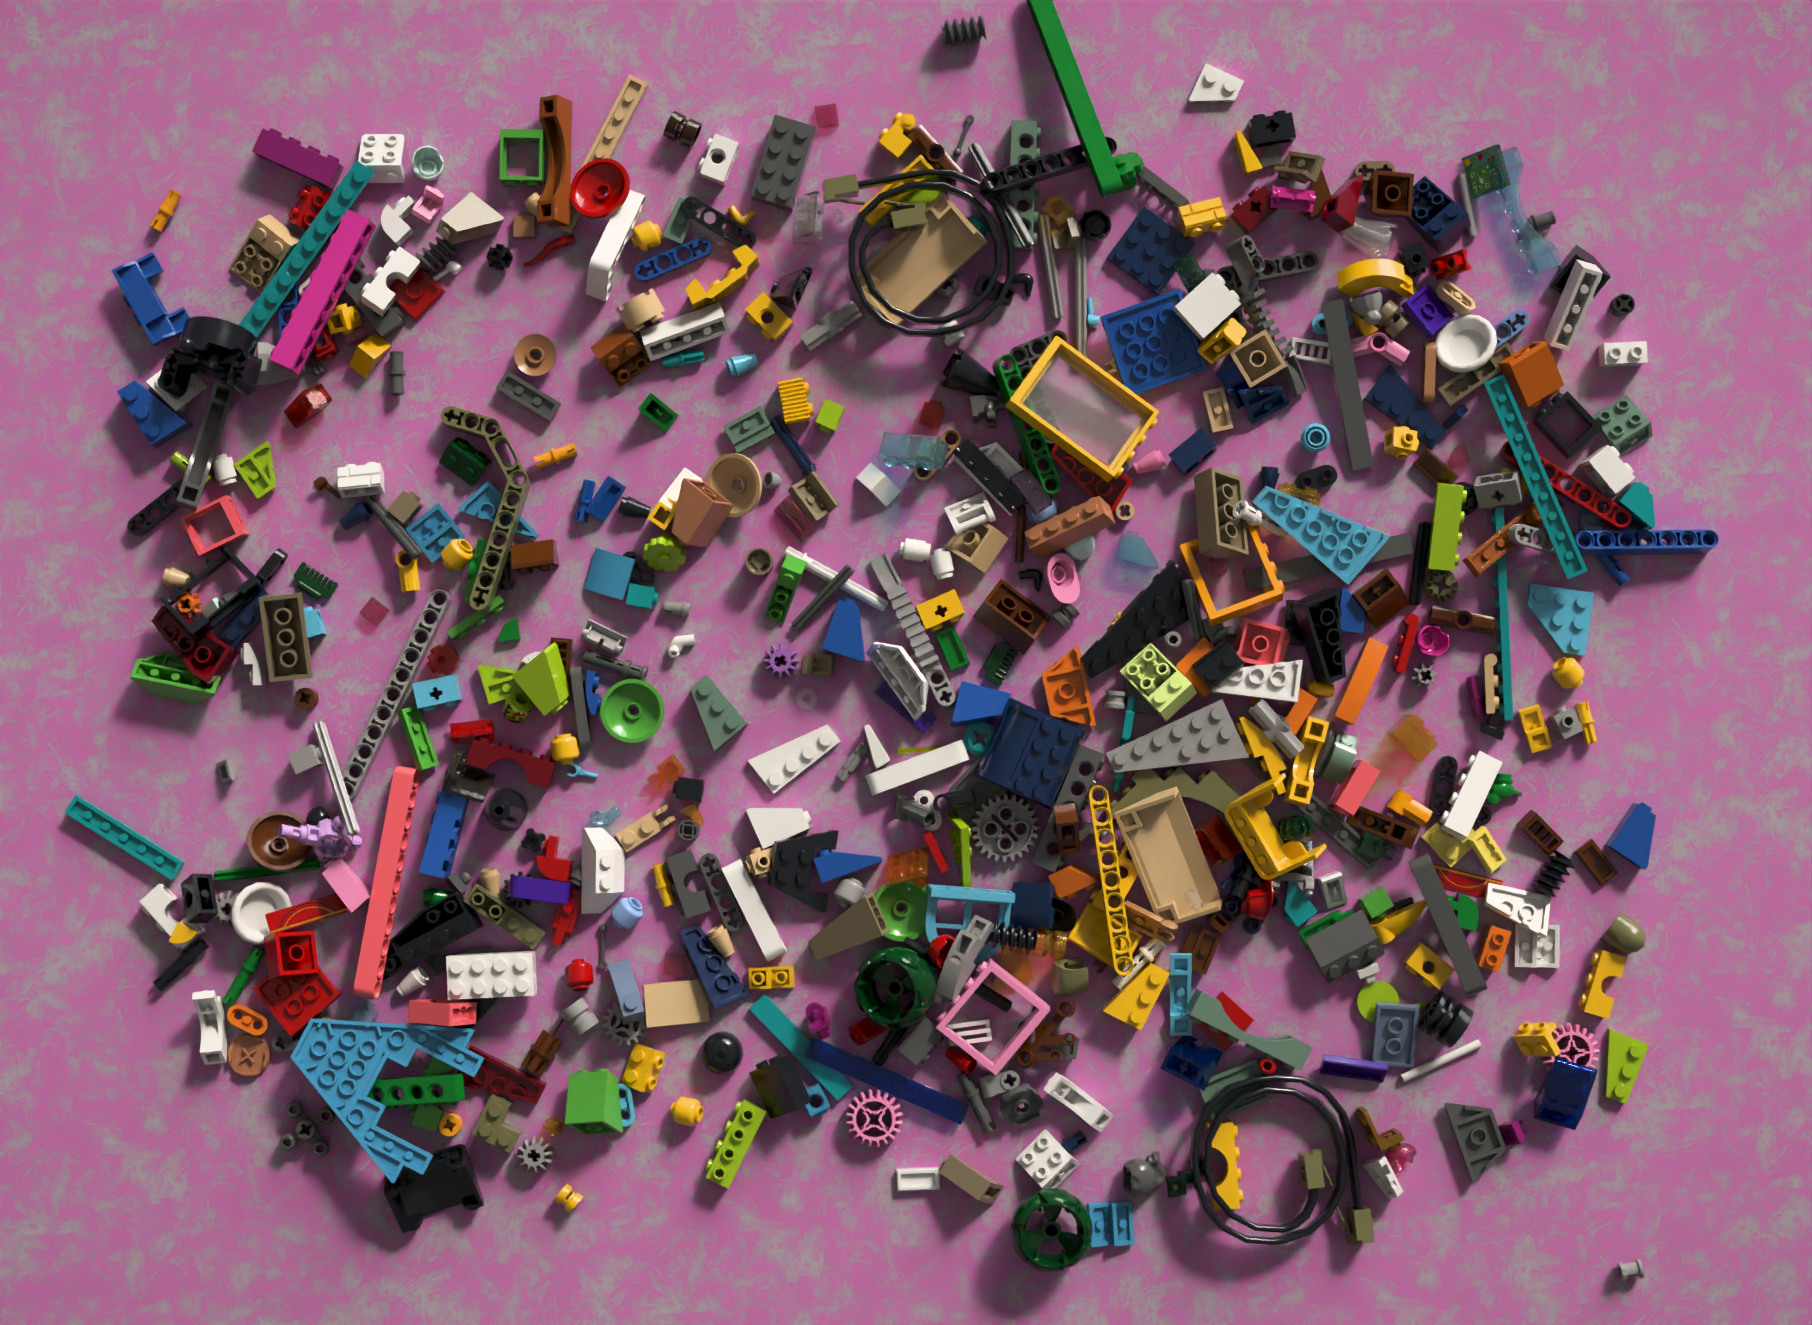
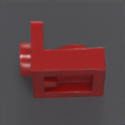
[848,1017,886,1046]

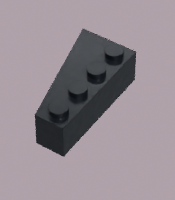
[1292,588,1346,684]

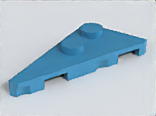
[458,481,540,539]

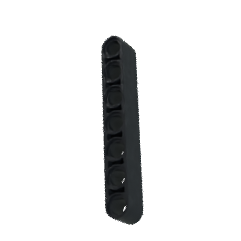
[979,137,1117,197]

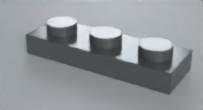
[496,370,562,422]

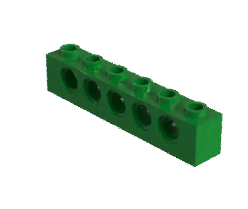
[368,1074,465,1110]

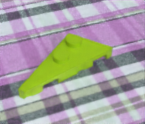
[945,811,972,887]

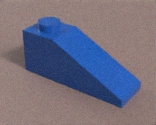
[813,849,883,883]

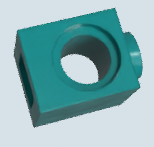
[626,583,659,610]

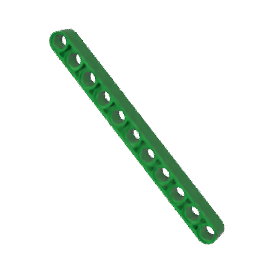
[1026,0,1123,198]

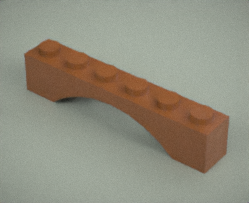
[537,95,572,228]

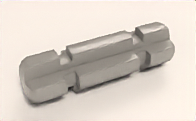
[837,744,868,782]

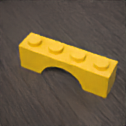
[1283,717,1329,807]
[1205,1120,1243,1211]

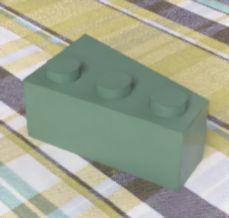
[690,674,748,751]

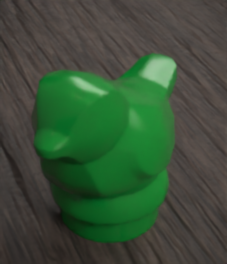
[1486,774,1522,805]

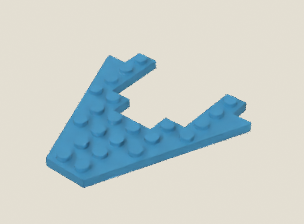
[290,1018,485,1184]

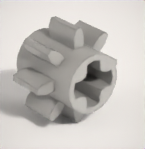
[1411,663,1438,689]

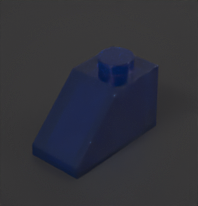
[1215,361,1250,409]

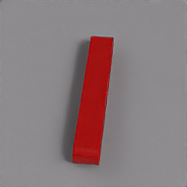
[1500,441,1632,530]

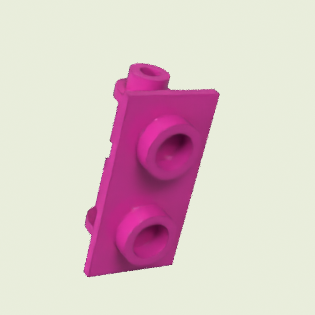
[1270,186,1316,212]

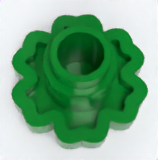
[1113,152,1144,190]

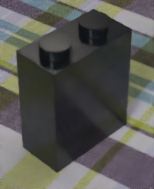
[749,1054,811,1119]

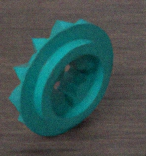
[963,722,995,756]

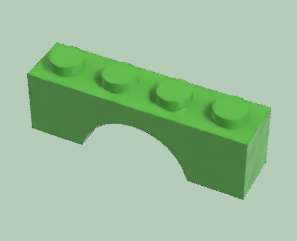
[410,1055,457,1132]

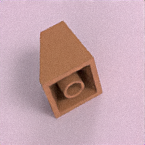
[672,478,734,548]

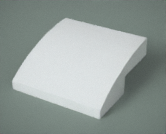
[1515,924,1560,968]

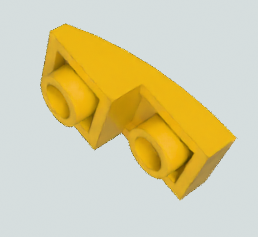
[748,966,795,989]

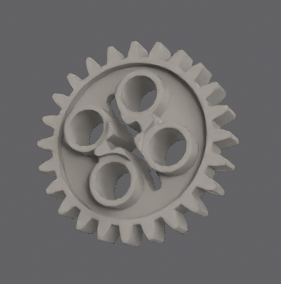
[970,793,1039,862]

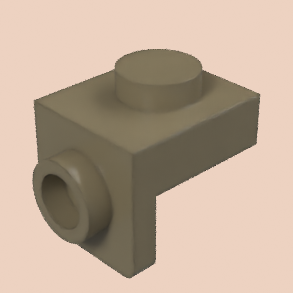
[1051,217,1081,251]
[801,653,836,676]

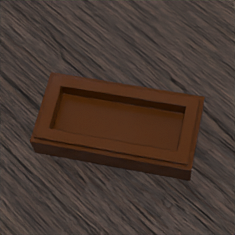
[1413,448,1459,485]
[1574,839,1618,886]

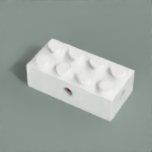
[446,951,537,1000]

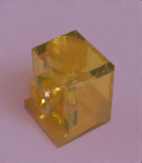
[1042,193,1075,229]

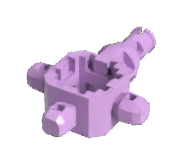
[278,815,362,862]

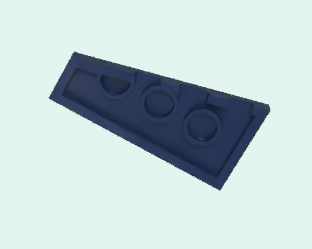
[1364,365,1446,449]
[677,924,751,1011]

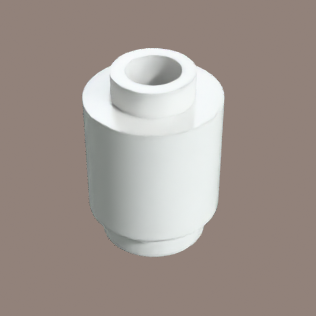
[212,454,237,486]
[899,538,931,562]
[929,548,954,580]

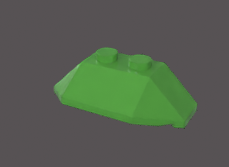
[130,652,221,704]

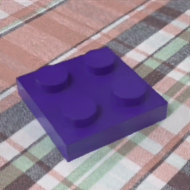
[1401,284,1454,339]

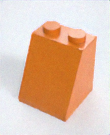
[1498,341,1564,409]

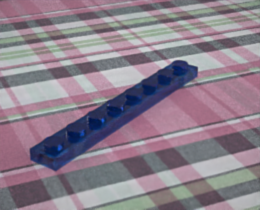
[805,1037,969,1125]

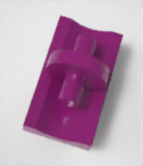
[805,1002,832,1040]

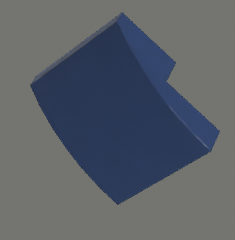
[1011,882,1055,929]

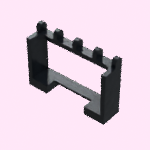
[157,546,262,642]

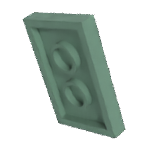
[1196,1058,1272,1120]

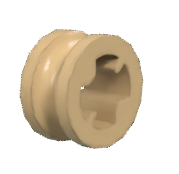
[1115,501,1135,521]

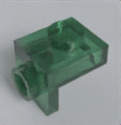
[1166,1170,1193,1198]

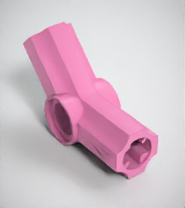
[1350,332,1410,367]

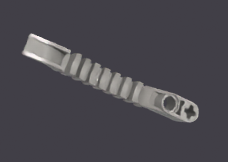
[869,552,956,710]

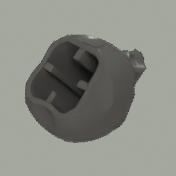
[1123,1151,1167,1198]

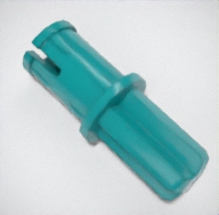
[662,350,705,369]

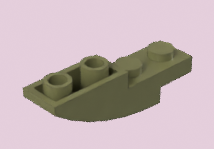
[463,883,546,950]

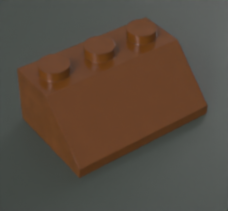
[972,579,1051,655]

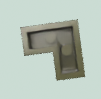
[472,1094,522,1153]

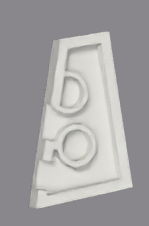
[1484,883,1551,938]

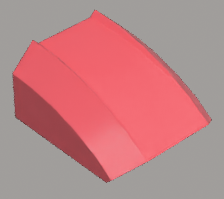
[1233,618,1290,665]

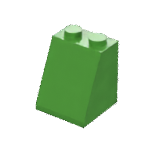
[565,1069,623,1135]

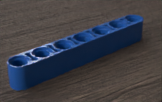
[1574,530,1719,555]

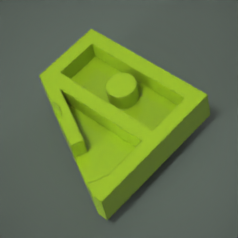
[233,441,277,500]
[477,664,526,704]

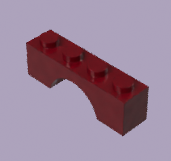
[466,736,556,788]

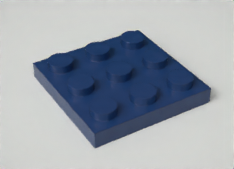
[1106,207,1195,296]

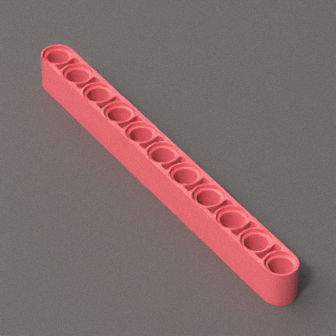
[353,766,420,999]

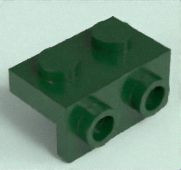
[439,437,492,487]

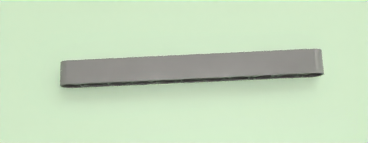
[342,589,452,800]

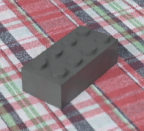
[751,115,816,212]

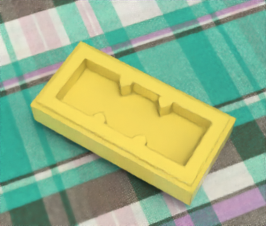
[1467,826,1506,873]

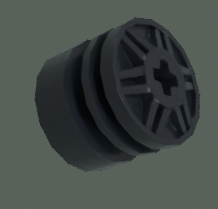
[1418,991,1473,1048]

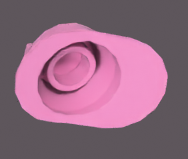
[1044,553,1080,604]

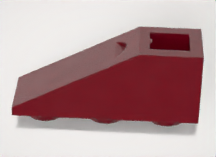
[1321,174,1363,233]

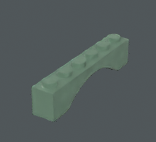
[1185,988,1312,1071]

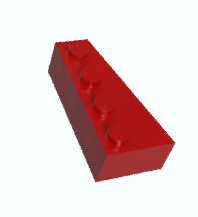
[1050,444,1133,514]

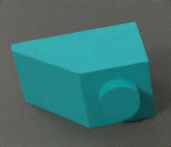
[1282,881,1318,927]

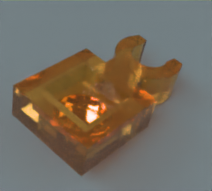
[647,754,686,790]

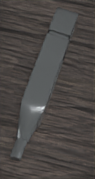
[1313,722,1335,778]

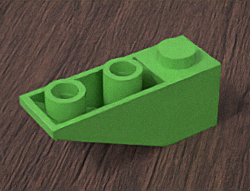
[764,554,807,625]

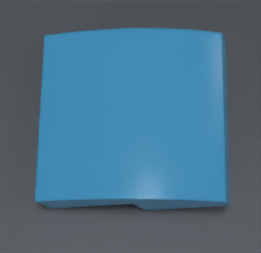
[405,502,466,563]
[584,548,636,600]
[1086,1201,1135,1248]

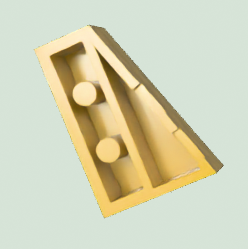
[1101,962,1170,1030]

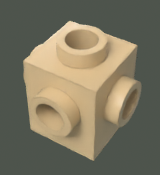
[744,847,773,879]

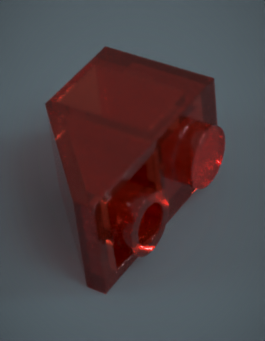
[284,383,333,429]

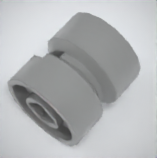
[560,997,599,1037]

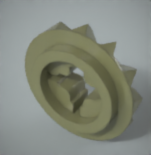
[1424,570,1458,603]

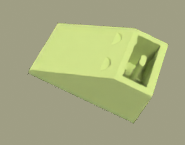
[1120,643,1197,721]

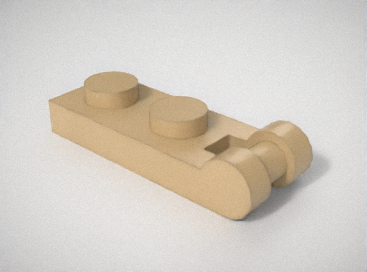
[1484,654,1499,714]

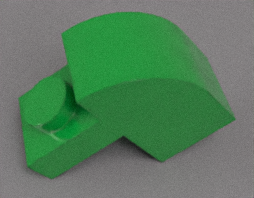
[1447,893,1479,931]

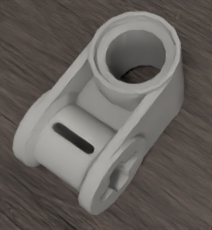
[978,1068,1020,1098]

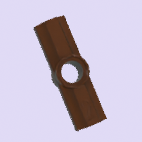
[907,125,963,184]
[1428,605,1496,635]

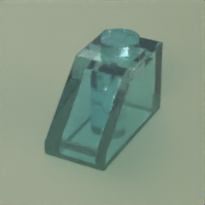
[1115,531,1159,569]

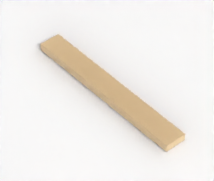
[556,75,648,235]

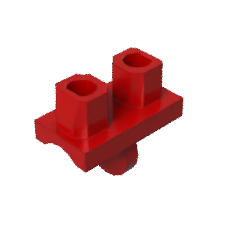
[1430,249,1471,280]

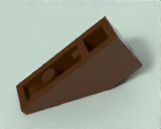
[1347,806,1419,849]

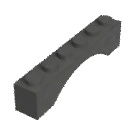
[175,381,235,512]

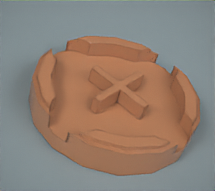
[227,1034,271,1077]

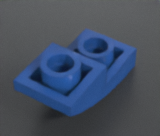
[586,670,602,715]

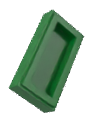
[934,625,970,672]

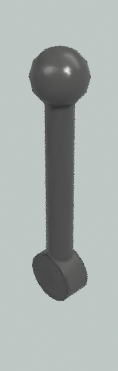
[953,115,974,157]
[598,924,607,969]

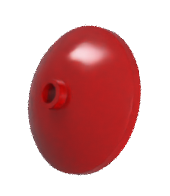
[570,158,630,219]

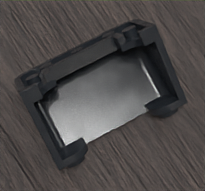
[384,1144,484,1233]

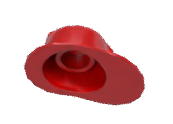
[1240,880,1273,923]

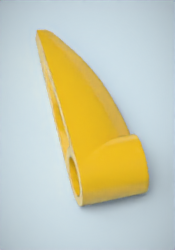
[1370,900,1427,945]

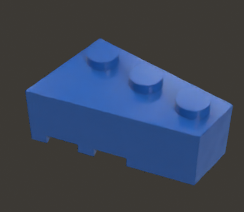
[117,380,193,448]

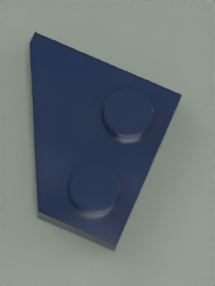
[1237,384,1289,425]

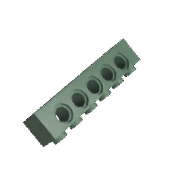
[1008,120,1041,251]

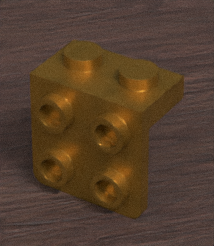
[1356,1106,1404,1151]

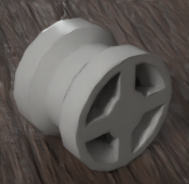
[1105,690,1127,709]

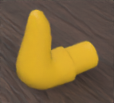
[727,205,756,226]

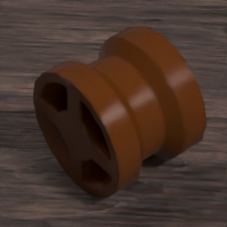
[294,688,319,709]

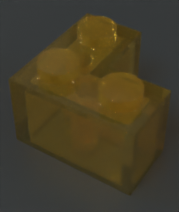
[1387,714,1438,762]

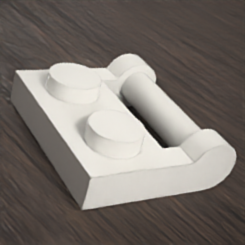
[944,492,996,536]

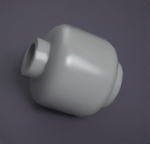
[833,877,865,910]

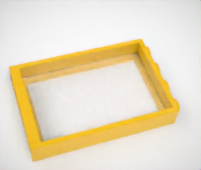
[1005,335,1159,482]

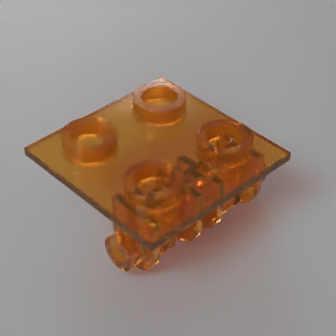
[886,846,929,888]

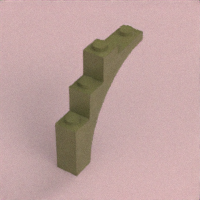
[1105,766,1239,820]

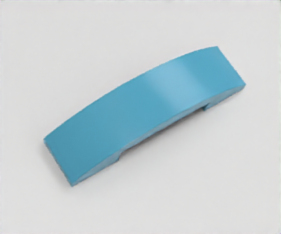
[1169,953,1192,1036]

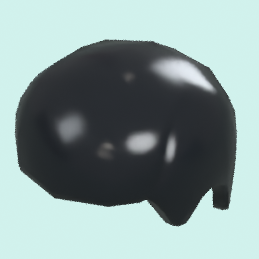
[1078,209,1112,242]

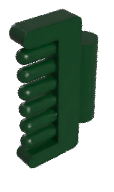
[294,562,339,601]
[983,641,1019,685]

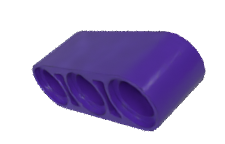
[508,875,571,905]

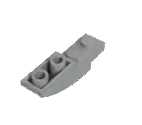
[936,915,995,1002]

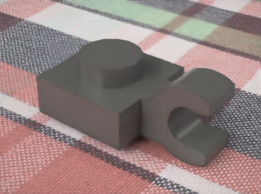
[1042,1034,1080,1060]

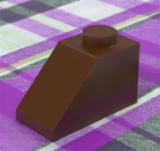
[1302,169,1331,220]
[1053,803,1080,853]

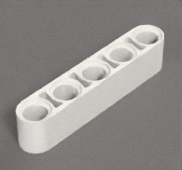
[865,740,969,796]
[722,859,787,962]

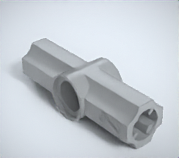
[800,300,862,352]
[1248,698,1305,759]

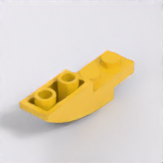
[1236,717,1287,795]

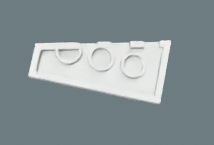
[1212,660,1303,703]
[748,724,840,794]

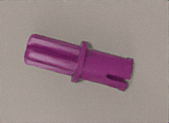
[1466,676,1487,719]

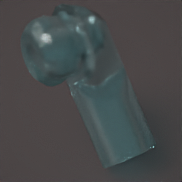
[589,805,622,826]

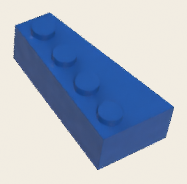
[419,788,471,879]

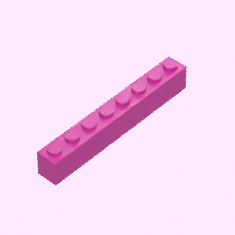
[269,210,376,376]

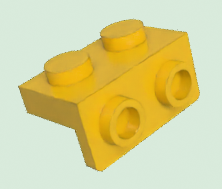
[1513,1022,1560,1056]
[621,1043,666,1093]

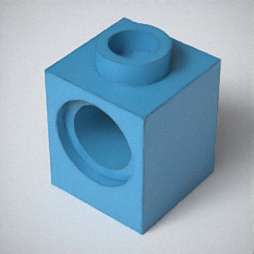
[805,1082,831,1117]

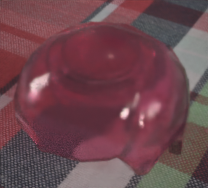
[1385,1143,1417,1174]

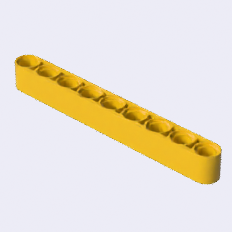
[1088,785,1134,976]

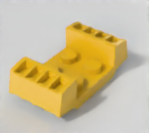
[685,245,760,311]

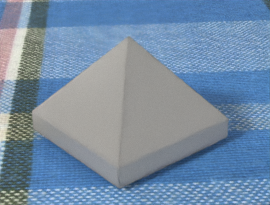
[217,759,239,783]

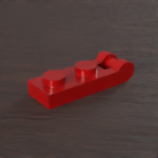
[1391,614,1419,674]

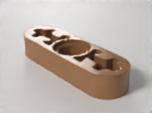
[1421,342,1436,404]

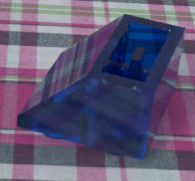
[1160,1036,1223,1091]

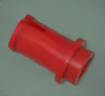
[1259,1058,1276,1075]

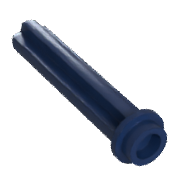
[770,416,817,477]

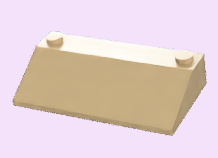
[857,192,988,325]
[1114,786,1223,924]

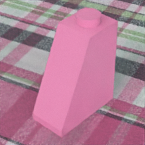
[322,858,371,913]

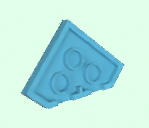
[1526,584,1594,656]

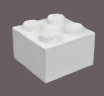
[1579,445,1635,497]

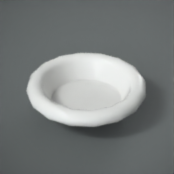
[1435,314,1497,373]
[231,882,292,944]

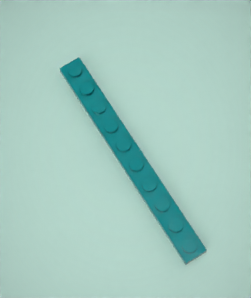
[239,160,374,338]
[1483,374,1588,580]
[1491,507,1513,720]

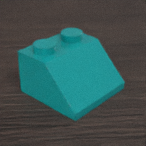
[1613,482,1655,530]

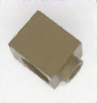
[387,490,423,525]

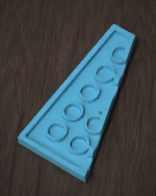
[1252,486,1390,585]

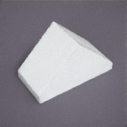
[856,462,901,507]
[1317,871,1348,909]

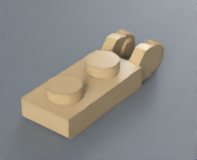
[615,804,676,852]

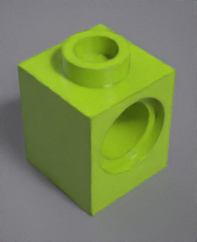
[815,399,845,434]

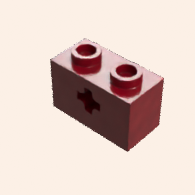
[1230,185,1278,235]

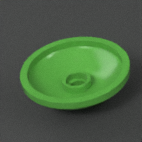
[600,679,665,743]
[874,878,927,942]

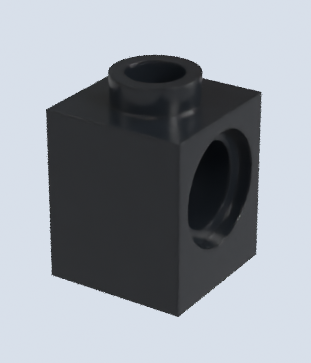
[672,777,705,802]

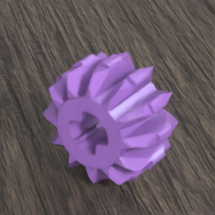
[763,643,799,679]

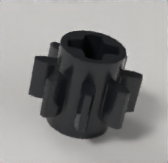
[486,244,513,271]

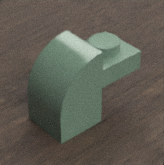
[1322,731,1358,784]

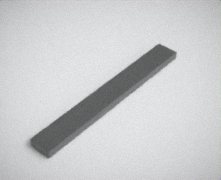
[1321,299,1374,471]
[1243,532,1414,591]
[1240,755,1383,870]

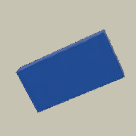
[585,476,626,523]

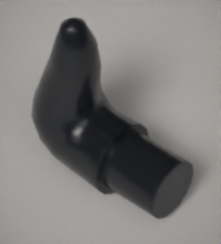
[1011,273,1034,297]
[1018,569,1042,592]

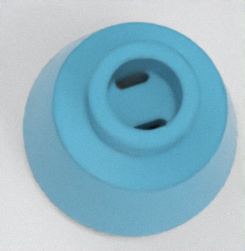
[1301,423,1330,452]

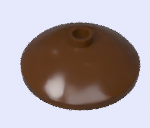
[247,811,312,872]

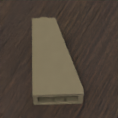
[808,891,889,961]

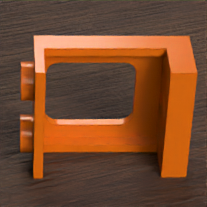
[1249,688,1318,735]

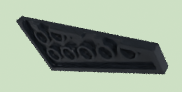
[1080,559,1189,679]

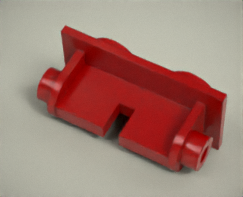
[449,719,495,745]

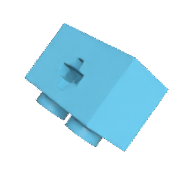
[412,675,462,712]

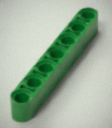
[992,354,1061,496]

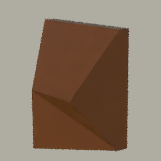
[1363,170,1414,218]

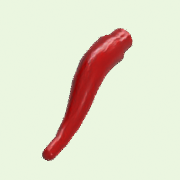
[523,235,576,267]

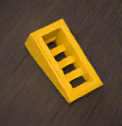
[1233,131,1263,176]

